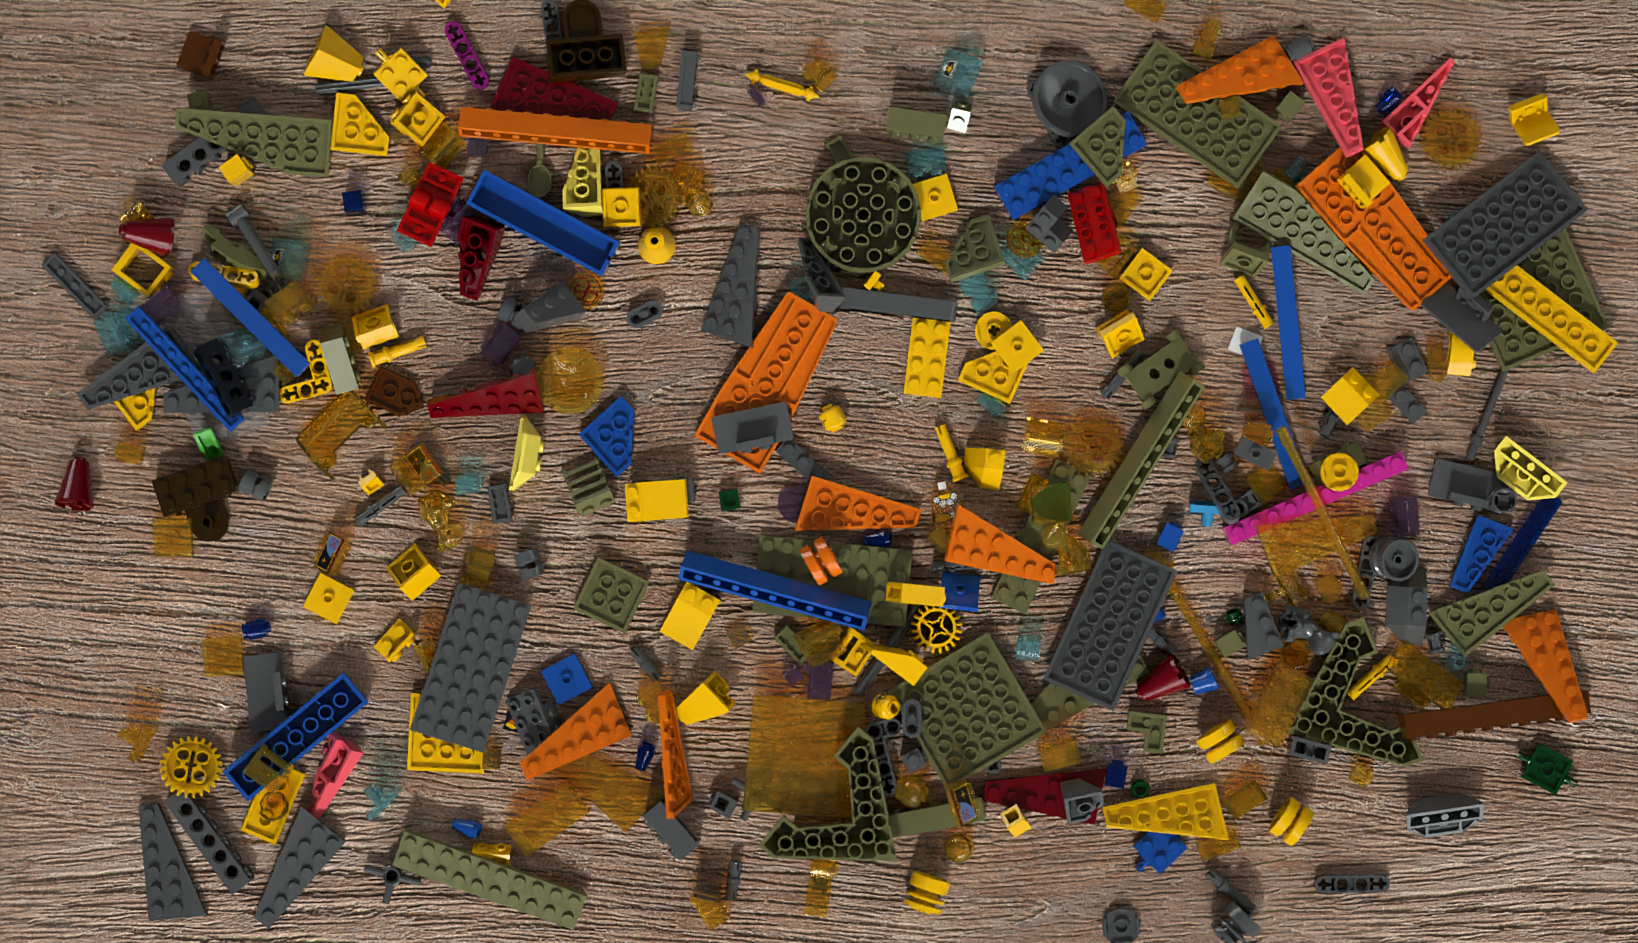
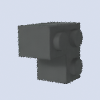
[1025,195,1074,253]

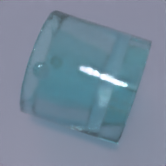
[1016,635,1041,661]

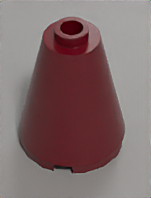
[119,218,175,256]
[54,457,94,511]
[1135,653,1191,701]

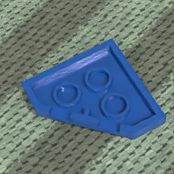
[578,396,634,477]

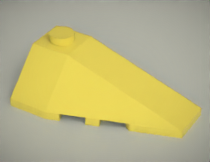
[562,147,603,217]

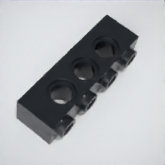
[193,338,253,420]

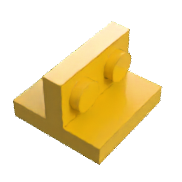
[352,304,399,350]
[1094,309,1145,359]

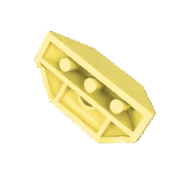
[509,414,545,491]
[1494,436,1568,501]

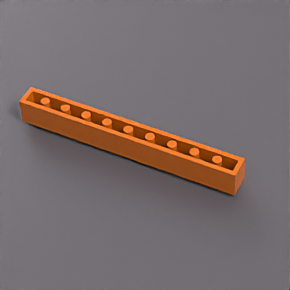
[458,106,652,154]

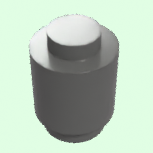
[1284,36,1314,62]

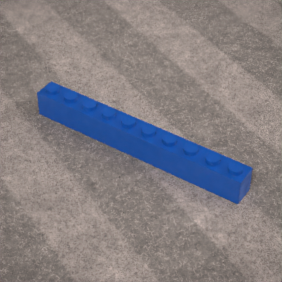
[678,550,872,630]

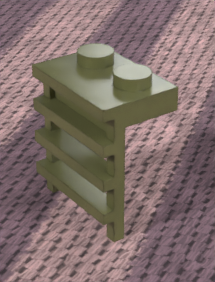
[561,455,616,516]

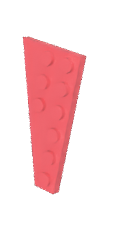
[1293,37,1363,158]

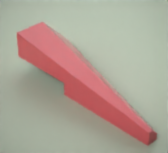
[1378,58,1455,148]
[307,732,364,819]

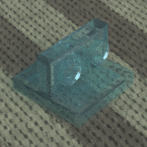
[93,306,145,358]
[219,327,267,368]
[363,784,403,821]

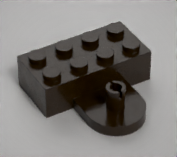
[544,0,627,83]
[152,455,240,542]

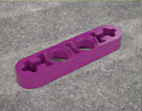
[444,21,489,90]

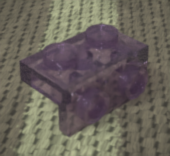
[440,198,482,245]

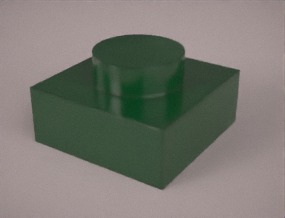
[718,489,740,511]

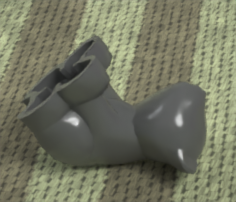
[1278,605,1339,656]

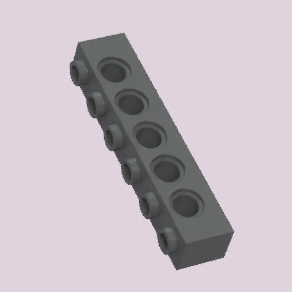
[161,98,267,186]
[164,792,254,895]

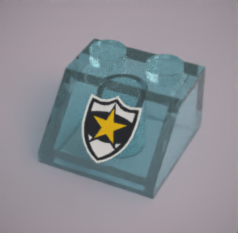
[933,49,984,99]
[268,238,311,282]

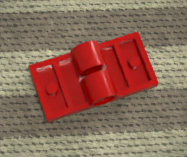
[396,162,464,248]
[1067,182,1122,265]

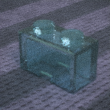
[957,272,999,316]

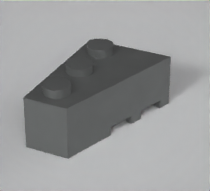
[514,282,587,333]
[1242,592,1284,660]

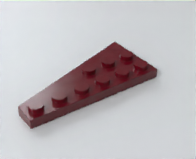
[427,368,545,418]
[982,768,1107,825]

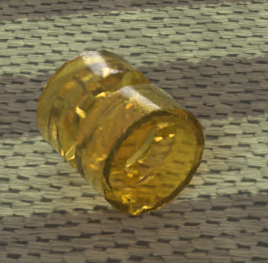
[802,57,838,93]
[118,200,155,223]

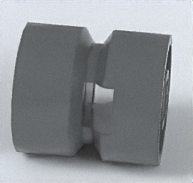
[497,296,526,330]
[238,468,274,502]
[1487,488,1517,513]
[513,548,545,581]

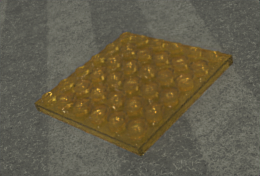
[743,695,867,818]

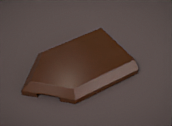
[364,366,425,417]

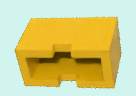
[218,154,254,187]

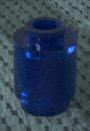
[242,618,271,640]

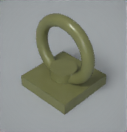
[1220,222,1272,278]

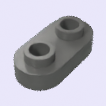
[626,300,663,328]
[902,699,922,738]

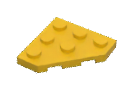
[330,93,390,157]
[957,352,1029,404]
[114,388,157,431]

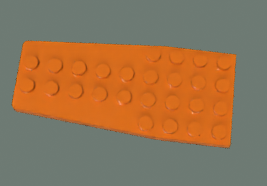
[1294,147,1452,310]
[694,292,837,474]

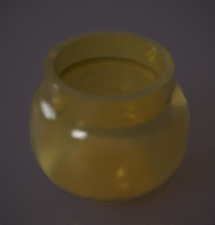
[895,775,929,808]

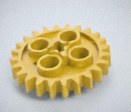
[159,736,223,798]

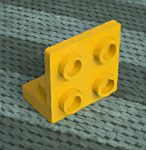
[1337,155,1390,209]

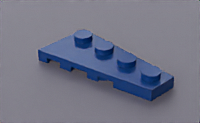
[1449,515,1514,593]

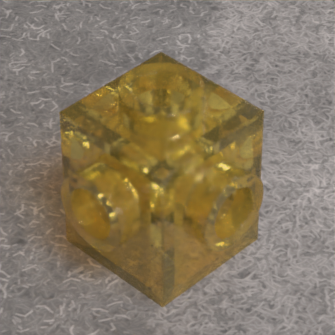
[1112,161,1138,193]

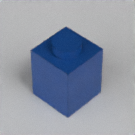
[1155,521,1184,552]

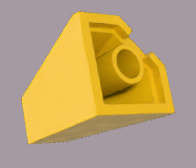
[303,25,364,82]
[963,448,1006,490]
[676,671,736,725]

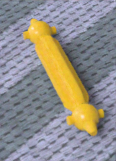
[745,69,819,101]

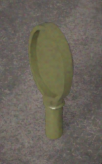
[527,144,552,198]

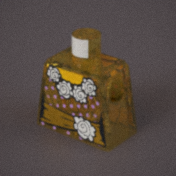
[930,481,964,527]

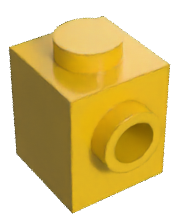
[1000,804,1031,837]

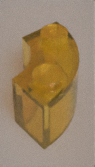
[460,547,495,591]

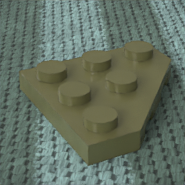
[1069,106,1126,188]
[945,214,1006,282]

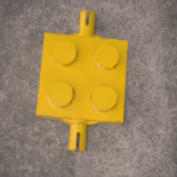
[373,47,428,101]

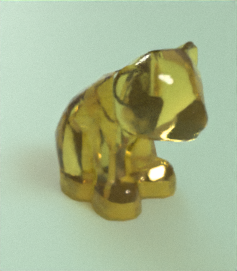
[1182,404,1225,464]
[418,490,465,552]
[1042,522,1092,576]

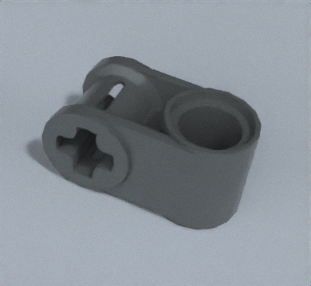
[1228,486,1266,517]

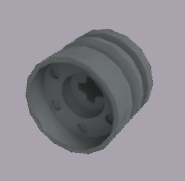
[1210,901,1261,943]

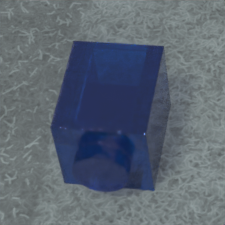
[342,190,366,214]
[1104,759,1128,789]

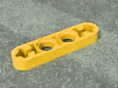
[188,261,260,289]

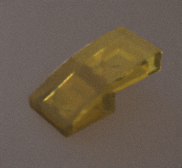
[1196,829,1241,862]

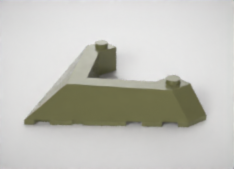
[1286,617,1424,767]
[758,727,897,861]

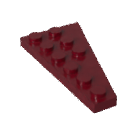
[490,57,618,121]

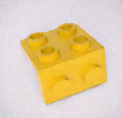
[1508,93,1560,146]

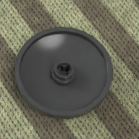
[1032,60,1107,137]

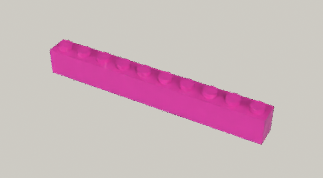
[1222,451,1409,545]

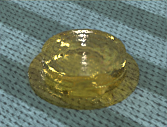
[537,347,604,414]

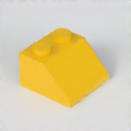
[1320,367,1380,425]
[386,543,441,601]

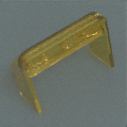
[296,390,387,481]

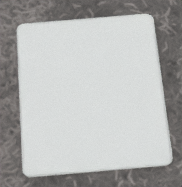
[1228,327,1263,355]

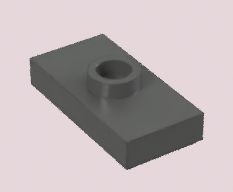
[1233,436,1277,471]
[487,483,513,524]

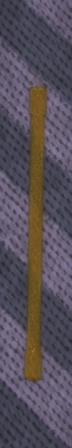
[1275,425,1371,600]
[1169,580,1270,747]

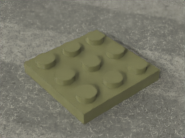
[573,557,650,634]

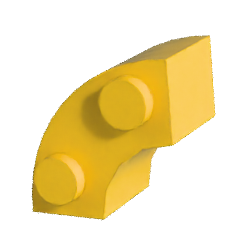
[1446,330,1476,376]

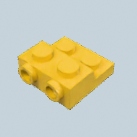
[390,92,445,147]

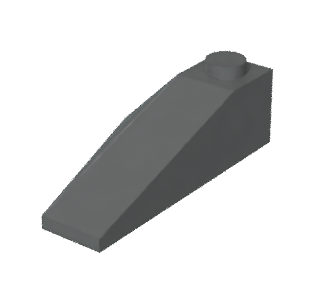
[797,238,846,312]

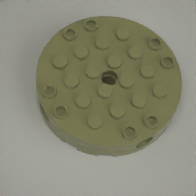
[806,157,921,274]

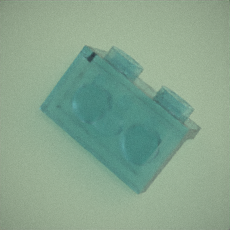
[906,147,947,178]
[1001,233,1045,280]

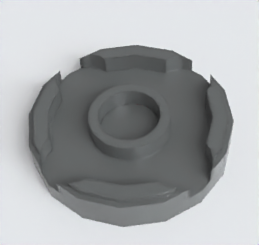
[1102,907,1141,943]

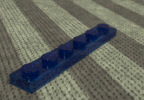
[1482,497,1563,590]

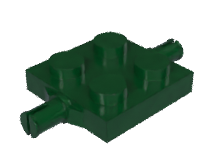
[1516,743,1578,795]

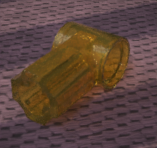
[1193,19,1223,60]

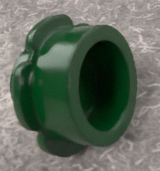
[1225,608,1243,625]
[1131,779,1150,798]

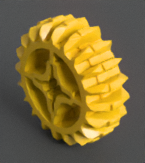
[911,605,962,653]

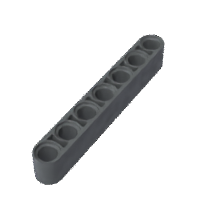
[838,287,958,322]

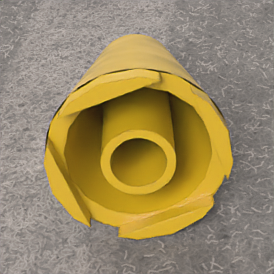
[1363,127,1409,181]
[638,226,676,264]

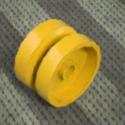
[1195,719,1245,764]
[1268,796,1314,846]

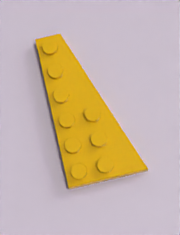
[1102,783,1229,840]

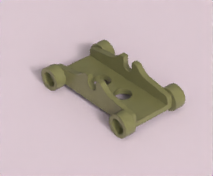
[1117,328,1205,410]

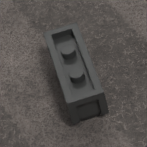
[676,50,701,111]

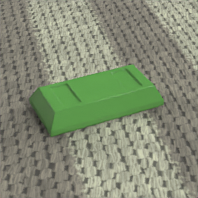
[193,427,224,461]

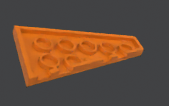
[1176,35,1304,104]
[794,475,922,531]
[944,504,1058,584]

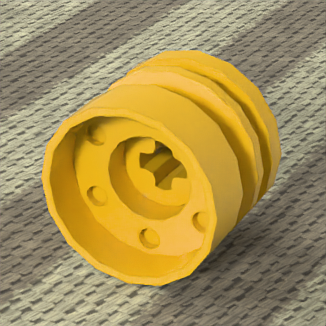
[903,870,951,915]

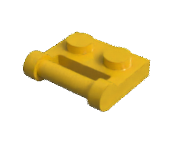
[828,626,875,677]

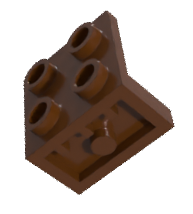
[177,31,226,80]

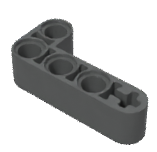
[865,718,901,797]

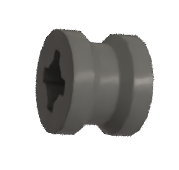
[1215,451,1240,474]

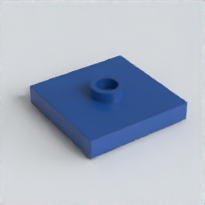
[939,572,980,612]
[541,654,593,705]

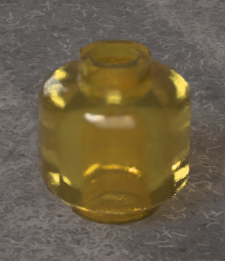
[685,188,713,217]

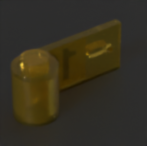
[804,859,839,918]

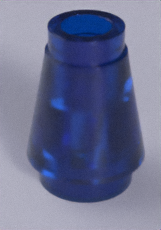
[1375,86,1403,115]
[863,529,892,548]
[635,741,656,771]

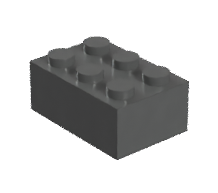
[643,798,700,860]

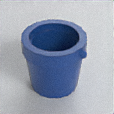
[1189,666,1219,695]

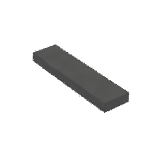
[41,252,109,320]

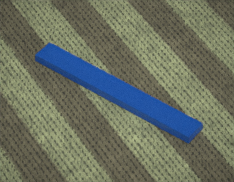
[1271,245,1306,400]
[191,258,311,377]
[125,305,245,432]
[1239,338,1308,490]

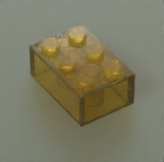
[264,280,317,325]

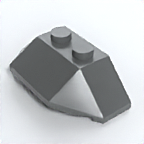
[1385,568,1428,645]
[1406,793,1483,838]

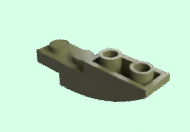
[201,223,268,280]

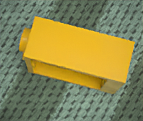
[112,243,174,299]
[885,582,946,607]

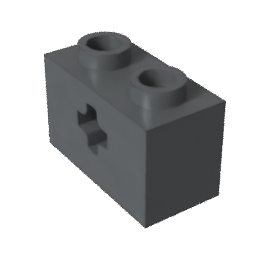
[1287,735,1332,765]

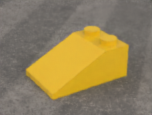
[625,479,689,522]
[659,582,721,650]
[860,642,927,686]

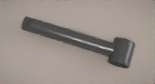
[225,202,284,281]

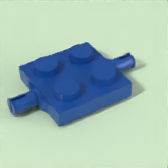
[1133,832,1188,874]

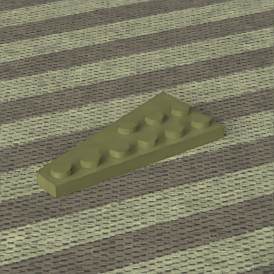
[1428,569,1555,657]

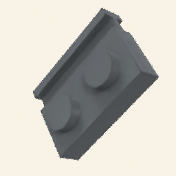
[1386,338,1428,385]

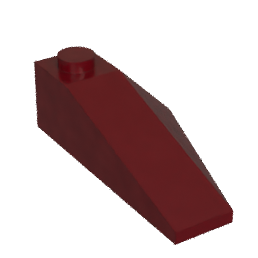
[458,216,505,301]

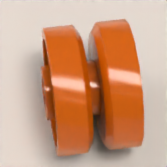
[799,536,843,586]

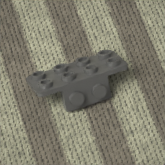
[1422,283,1502,353]
[712,402,794,454]
[1428,459,1509,511]
[243,652,289,732]
[506,689,562,755]

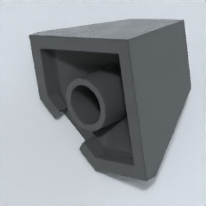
[1060,778,1104,824]

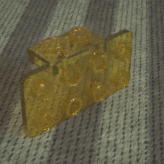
[1386,641,1463,709]

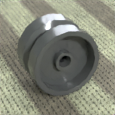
[1368,536,1419,581]

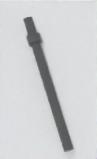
[1466,370,1509,461]

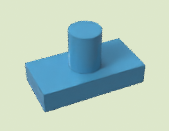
[1188,500,1229,527]

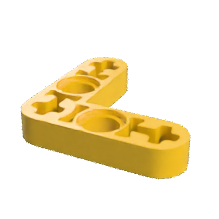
[280,339,334,403]

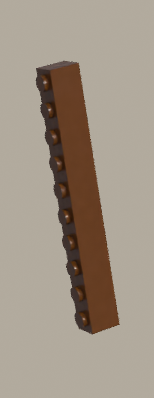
[1398,690,1591,741]

